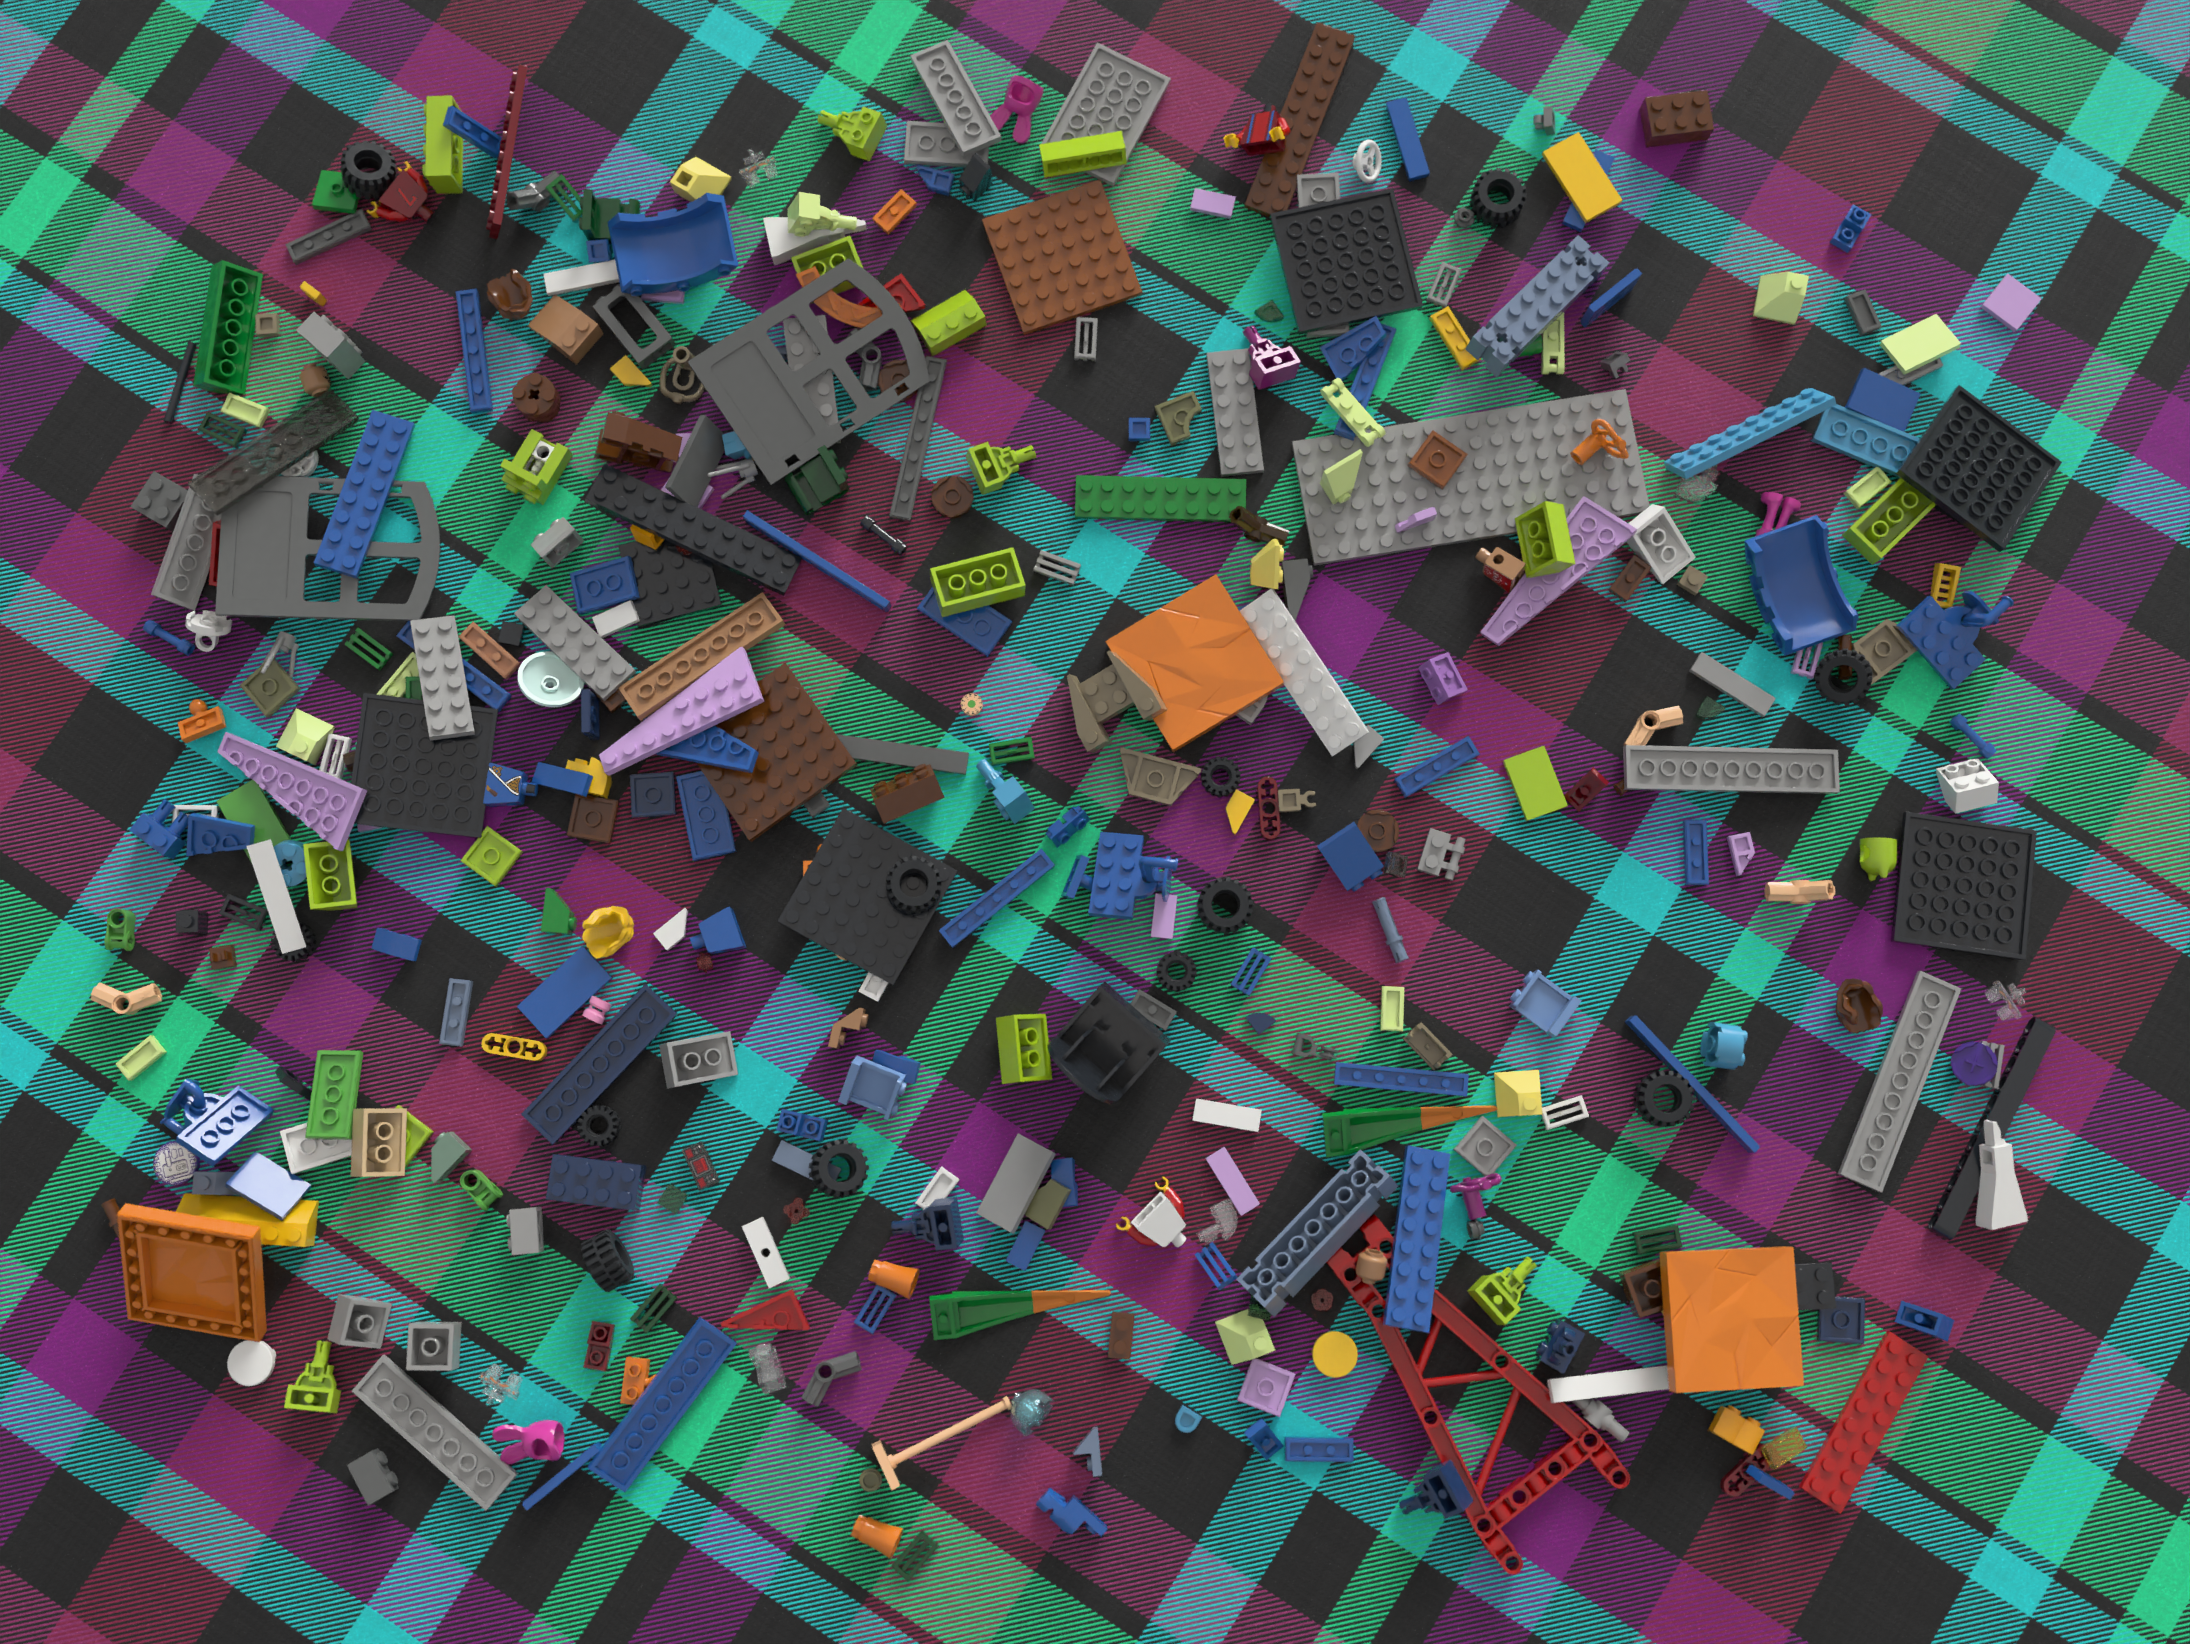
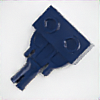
[891,1197,964,1250]
[1536,1319,1585,1374]
[1399,1459,1474,1519]

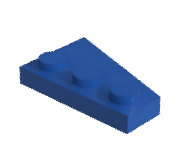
[1320,316,1387,382]
[186,813,255,856]

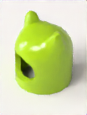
[1860,838,1897,881]

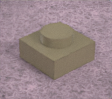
[255,313,280,337]
[1677,565,1708,596]

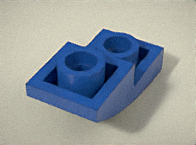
[1830,204,1871,253]
[371,928,422,961]
[872,1050,921,1084]
[776,1109,828,1142]
[1051,1158,1078,1208]

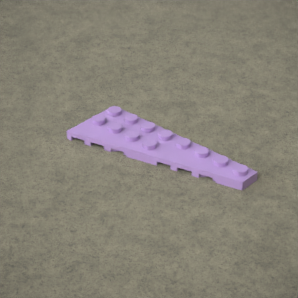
[1480,496,1637,646]
[599,647,764,776]
[218,732,367,851]

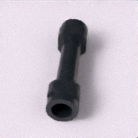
[860,515,908,556]

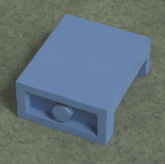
[1509,970,1582,1038]
[838,1056,907,1121]

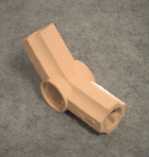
[1624,706,1683,746]
[1764,880,1835,904]
[91,983,162,1015]

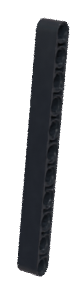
[1928,1016,2056,1241]

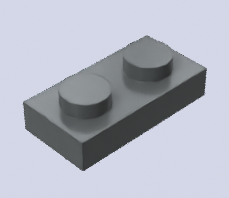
[1130,989,1177,1031]

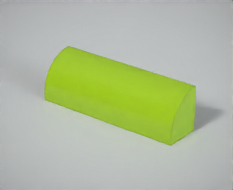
[1039,131,1127,178]

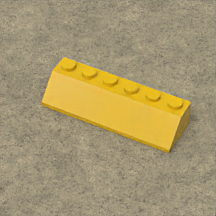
[176,1193,319,1247]

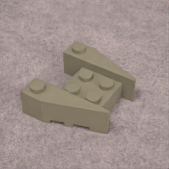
[1067,651,1167,753]

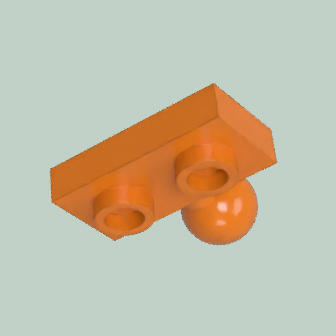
[178,699,226,743]
[620,1357,656,1405]

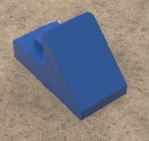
[1245,1418,1283,1460]

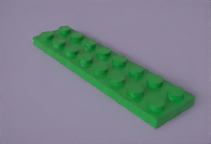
[1075,475,1246,522]

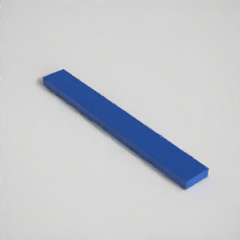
[743,510,892,612]
[1625,1015,1760,1153]

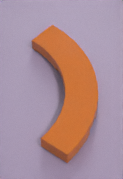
[796,266,901,328]

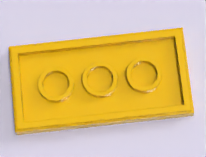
[1542,132,1623,223]

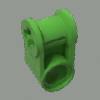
[105,908,136,951]
[460,1169,503,1211]

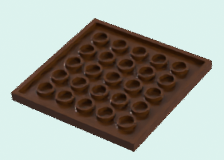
[697,663,857,842]

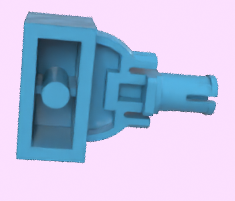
[976,759,1035,824]

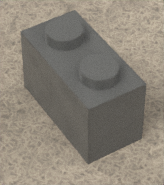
[347,1448,399,1506]

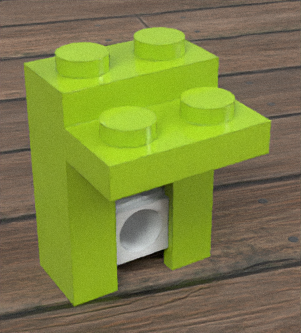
[500,429,573,505]

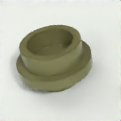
[859,1468,882,1492]

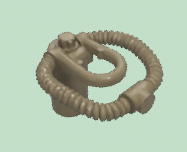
[659,346,705,404]

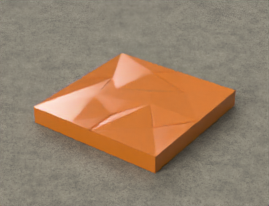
[1105,574,1284,753]
[117,1203,267,1342]
[1659,1246,1804,1393]

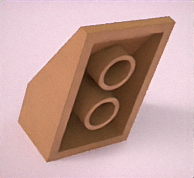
[528,295,604,365]

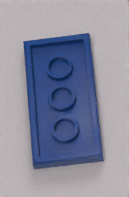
[917,587,1012,657]
[676,771,737,861]
[517,946,613,1039]

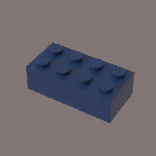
[546,1154,647,1211]

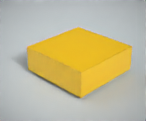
[300,281,327,306]

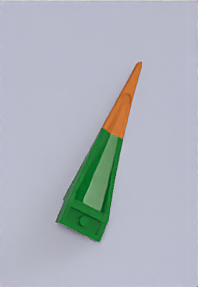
[1322,1105,1497,1158]
[929,1290,1111,1340]

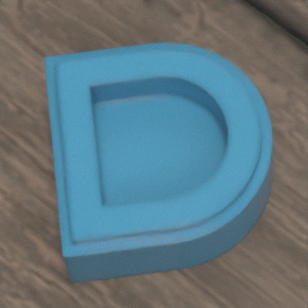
[1175,1404,1202,1433]

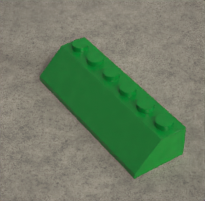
[193,260,263,395]

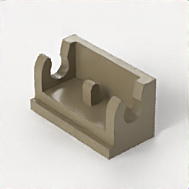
[1403,1022,1453,1071]

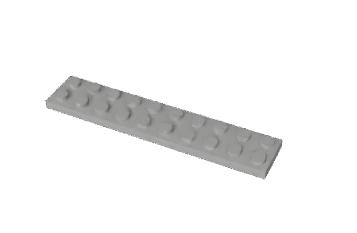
[1623,745,1840,794]
[1838,971,1961,1193]

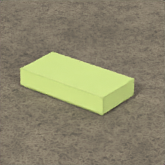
[221,392,270,429]
[1843,467,1892,510]
[1380,986,1404,1032]
[116,1035,166,1081]

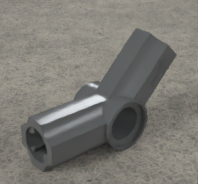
[506,171,566,212]
[846,328,883,392]
[801,1351,862,1407]

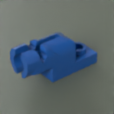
[1036,1487,1107,1536]

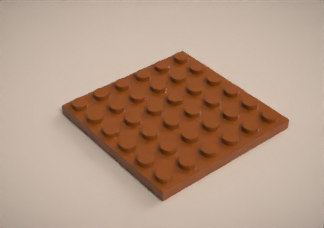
[982,179,1142,335]

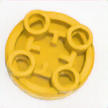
[1312,1331,1358,1378]

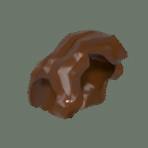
[487,269,533,320]
[1835,978,1883,1034]

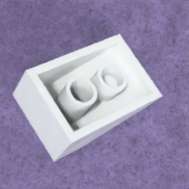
[1626,504,1696,584]

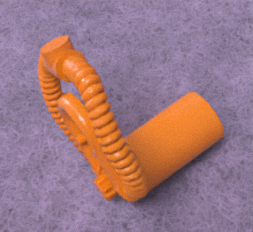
[1570,419,1629,465]

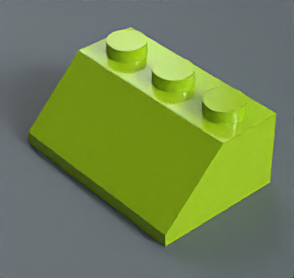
[911,290,987,357]
[1515,501,1575,578]
[303,839,358,911]
[996,1014,1052,1084]

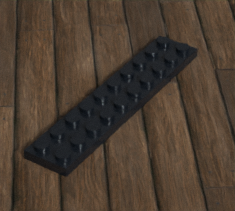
[585,463,802,596]

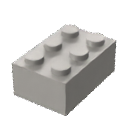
[296,312,366,379]

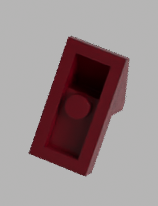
[1564,767,1609,811]

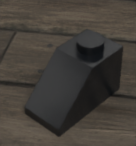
[959,153,993,201]

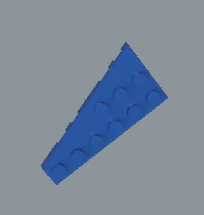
[643,708,759,773]

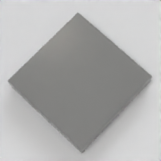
[1453,1116,1517,1177]

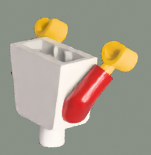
[1116,1177,1186,1247]

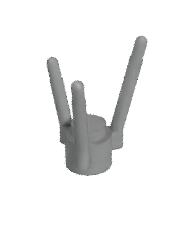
[707,458,758,499]
[261,631,299,679]

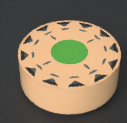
[961,693,983,716]

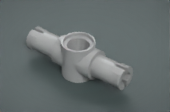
[1571,1399,1630,1442]

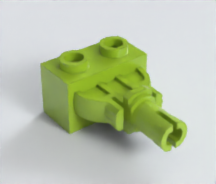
[818,107,888,161]
[966,442,1036,495]
[1467,1257,1537,1325]
[284,1341,341,1414]

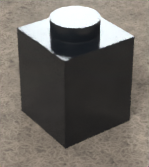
[176,910,208,935]

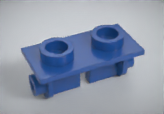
[1045,805,1090,848]

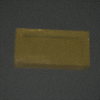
[1761,1427,1807,1469]

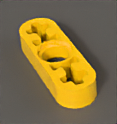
[482,1033,547,1061]

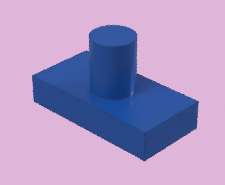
[1061,855,1093,899]

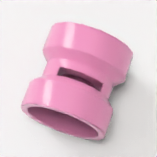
[582,995,612,1025]

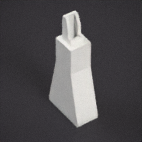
[763,212,867,265]
[1976,1120,2028,1230]

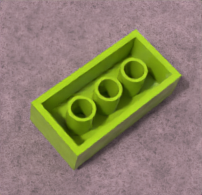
[422,96,463,194]
[1842,478,1936,565]
[930,547,1026,617]

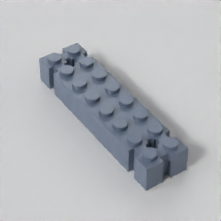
[1466,235,1609,377]
[1236,1150,1398,1317]

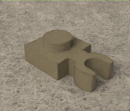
[1278,789,1316,813]

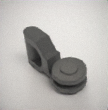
[1292,1033,1338,1060]

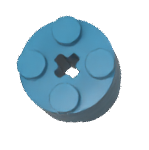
[273,840,307,887]
[1700,1022,1747,1070]

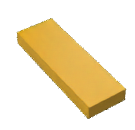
[1429,306,1481,371]

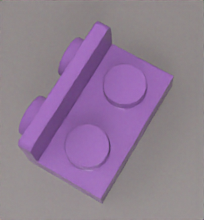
[1419,652,1468,705]

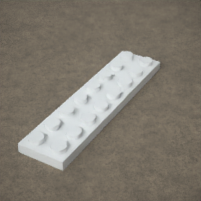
[1240,588,1369,756]

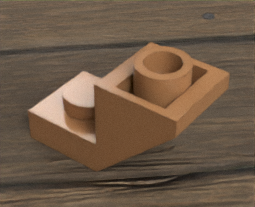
[828,1008,868,1049]

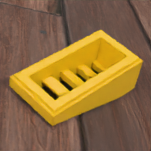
[1931,563,1961,609]

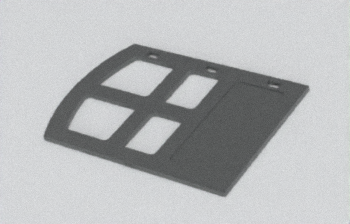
[688,259,930,485]
[215,474,440,621]

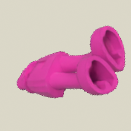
[1755,492,1801,537]

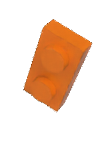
[872,189,917,235]

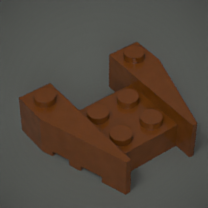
[594,411,683,473]

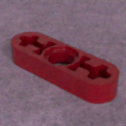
[1257,777,1280,840]
[1721,1443,1777,1497]

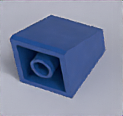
[1317,822,1384,892]

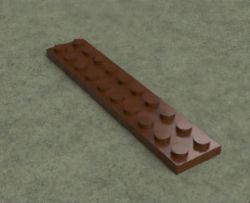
[1244,22,1356,217]

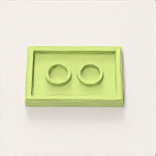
[1880,314,1961,375]

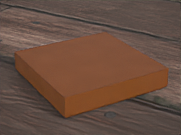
[1407,430,1468,490]

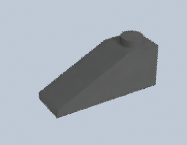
[1281,559,1313,620]

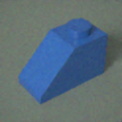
[1895,1301,1955,1342]

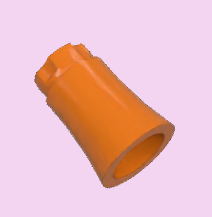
[868,1260,920,1299]
[851,1515,904,1559]

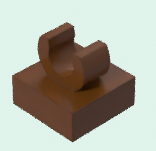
[209,944,237,970]

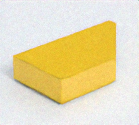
[610,355,652,387]
[1225,789,1255,835]

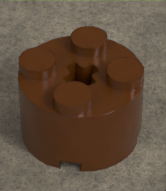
[512,373,561,423]

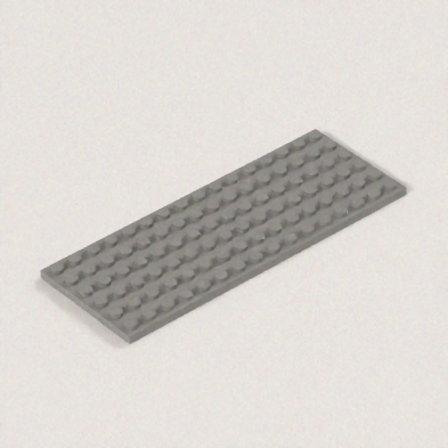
[1292,389,1649,566]

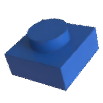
[586,239,612,263]
[1129,418,1150,441]

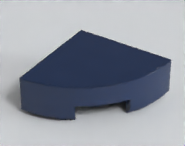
[1245,1013,1276,1035]

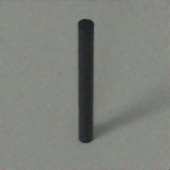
[163,342,197,424]

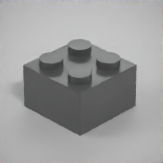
[130,471,188,532]

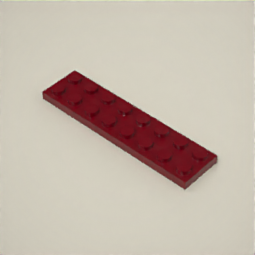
[486,64,528,239]

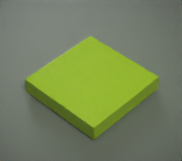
[461,826,523,887]
[395,1105,434,1168]

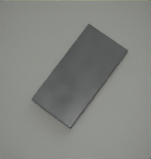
[665,415,725,507]

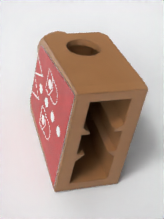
[1475,547,1526,593]

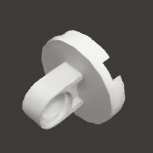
[185,610,232,652]

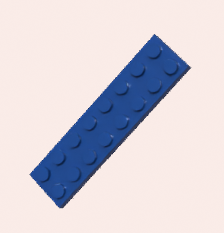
[314,410,415,579]
[1383,1145,1450,1333]
[588,1317,737,1492]

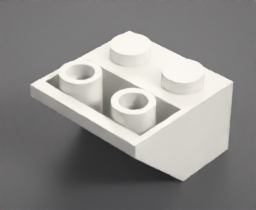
[1936,758,1999,814]

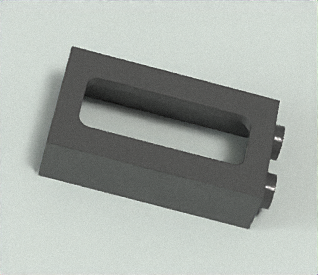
[593,284,676,370]

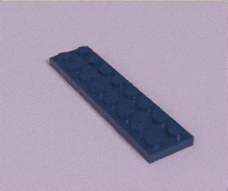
[521,984,678,1145]

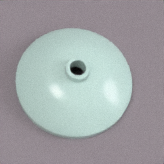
[517,651,584,707]

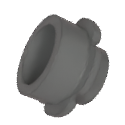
[1454,207,1474,228]
[1466,1219,1485,1240]

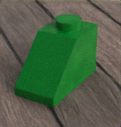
[541,888,577,936]

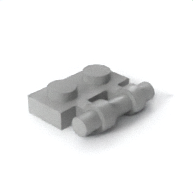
[1417,828,1466,881]

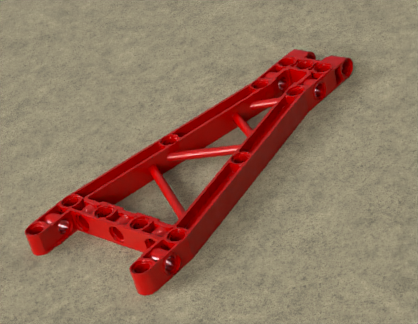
[1326,1214,1630,1574]

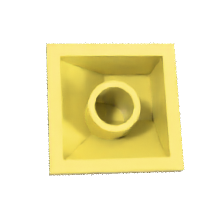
[1494,1070,1543,1117]

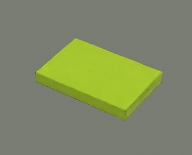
[1503,746,1568,821]

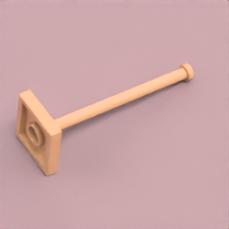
[872,1396,1012,1490]

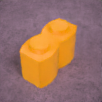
[1708,1405,1765,1455]

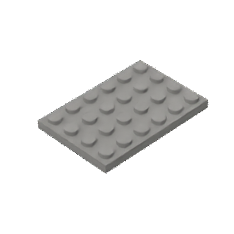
[1041,43,1171,187]

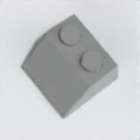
[530,517,584,568]
[327,1294,392,1349]

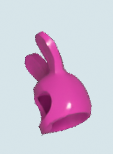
[990,75,1043,144]
[492,1420,565,1465]

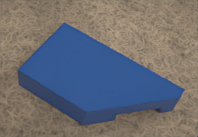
[916,164,955,196]

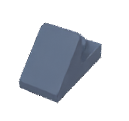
[1073,1426,1102,1477]

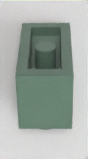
[431,1132,472,1183]

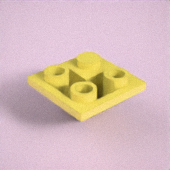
[670,157,732,202]
[1250,539,1284,589]

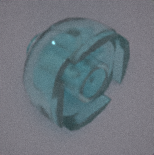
[1010,1389,1054,1436]

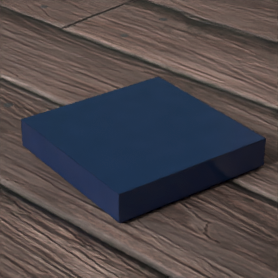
[581,689,600,740]
[630,772,676,819]
[1817,1296,1865,1344]

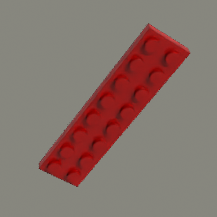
[1799,1331,1929,1514]

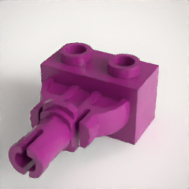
[1243,325,1301,390]

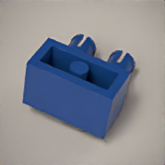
[129,799,188,859]

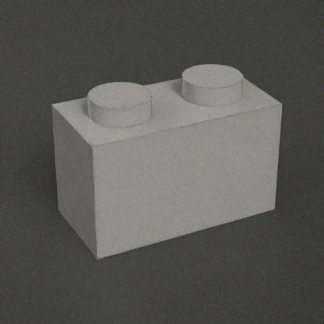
[507,1207,544,1255]

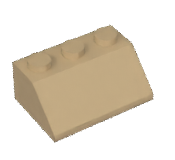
[351,1109,407,1177]

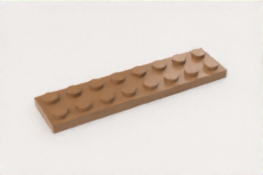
[618,592,786,721]

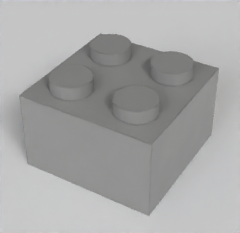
[406,1322,461,1371]

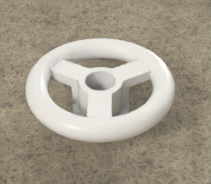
[1353,140,1382,183]

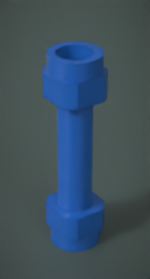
[143,620,195,656]
[1949,713,1997,759]

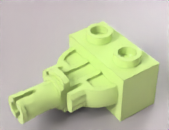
[788,192,857,237]

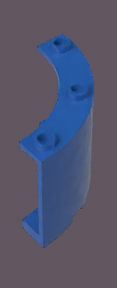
[608,193,739,296]
[1745,515,1859,656]

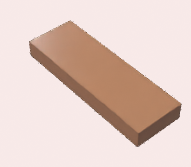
[458,622,521,680]

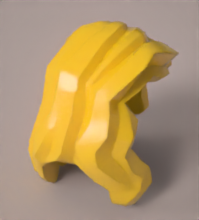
[582,906,634,959]

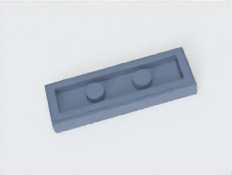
[439,978,473,1047]
[772,1140,842,1181]

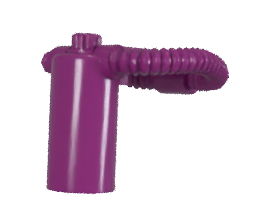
[1450,1173,1502,1220]

